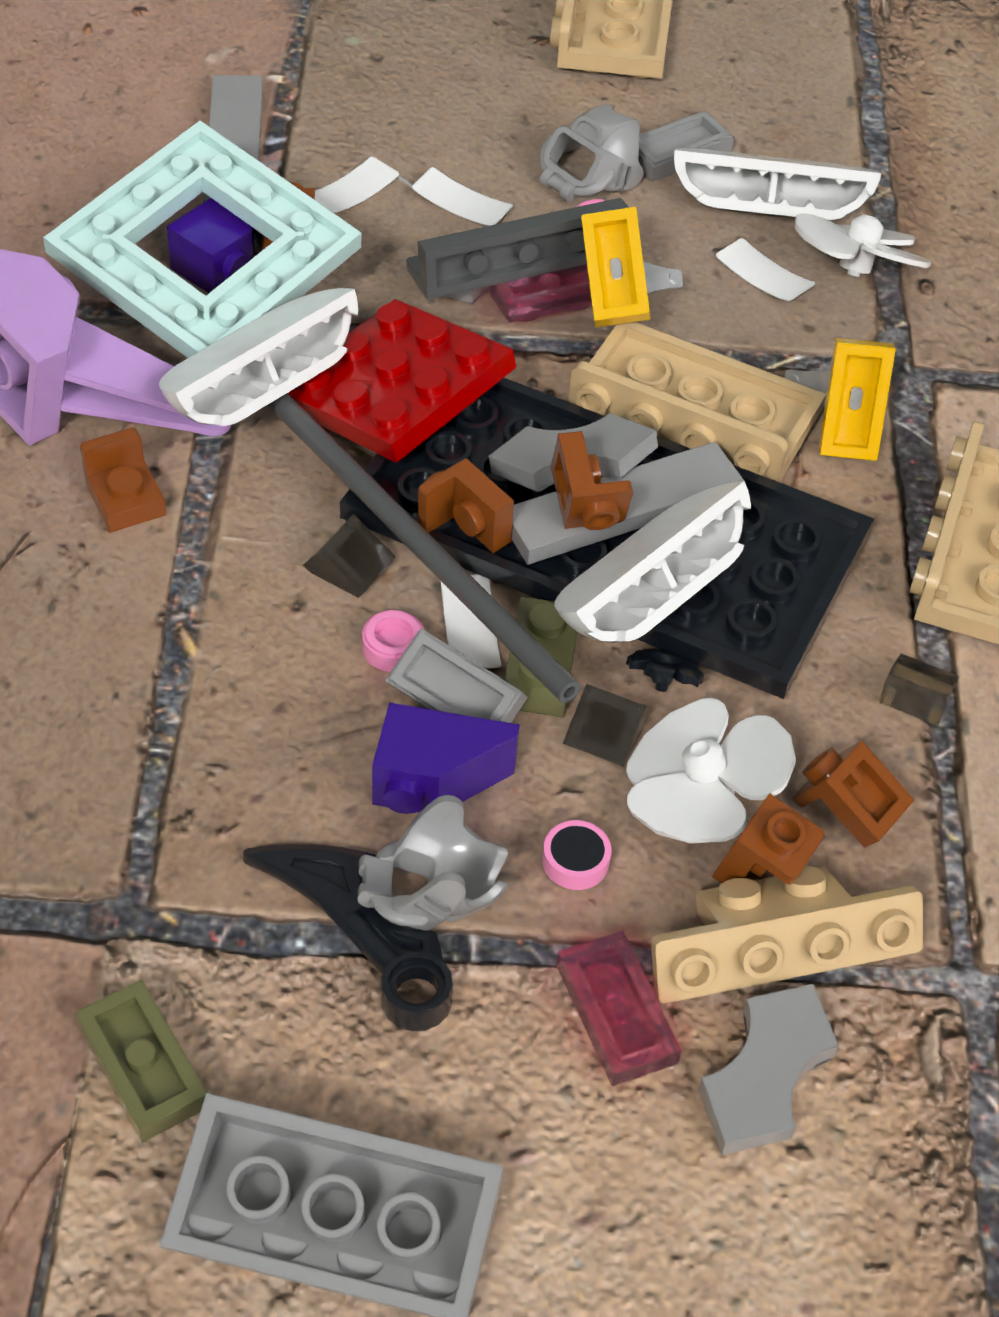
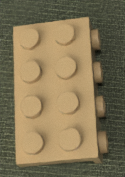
[550,0,672,79]
[568,322,826,482]
[909,421,999,644]

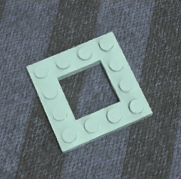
[43,121,362,358]

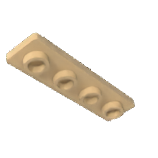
[651,866,923,1004]

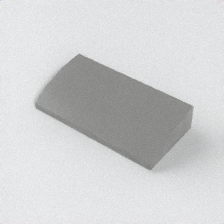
[159,1093,504,1317]

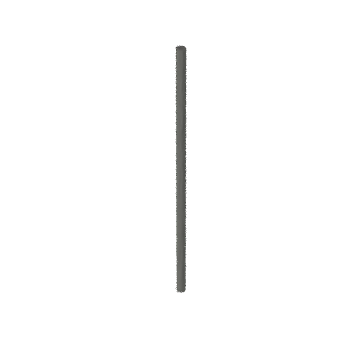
[267,393,580,703]

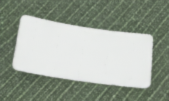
[315,157,399,213]
[412,167,513,226]
[716,238,816,301]
[441,574,501,669]

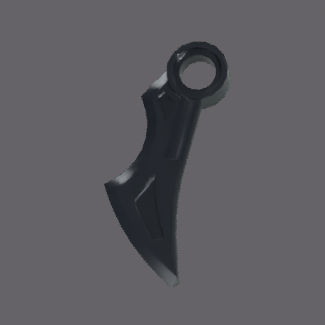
[243,844,453,1031]

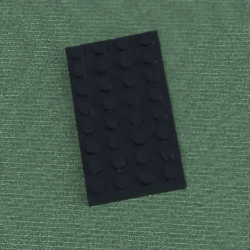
[340,378,874,699]

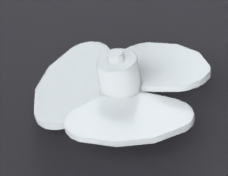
[795,213,931,277]
[626,697,796,844]

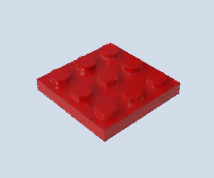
[288,299,517,463]

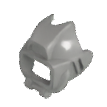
[539,104,644,203]
[358,795,509,931]

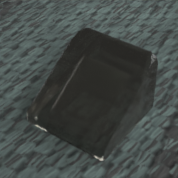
[302,514,396,598]
[879,653,959,726]
[563,684,650,767]

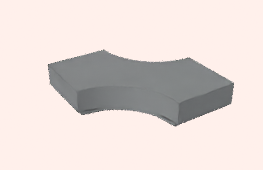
[489,413,658,492]
[698,984,839,1155]

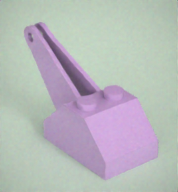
[0,249,231,446]

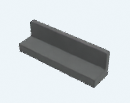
[406,198,630,300]

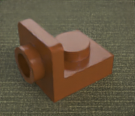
[80,428,166,533]
[550,431,633,530]
[418,458,514,553]
[793,741,914,848]
[711,793,825,884]

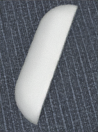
[674,148,881,220]
[159,288,358,426]
[554,481,751,642]

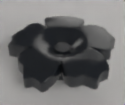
[626,648,704,692]

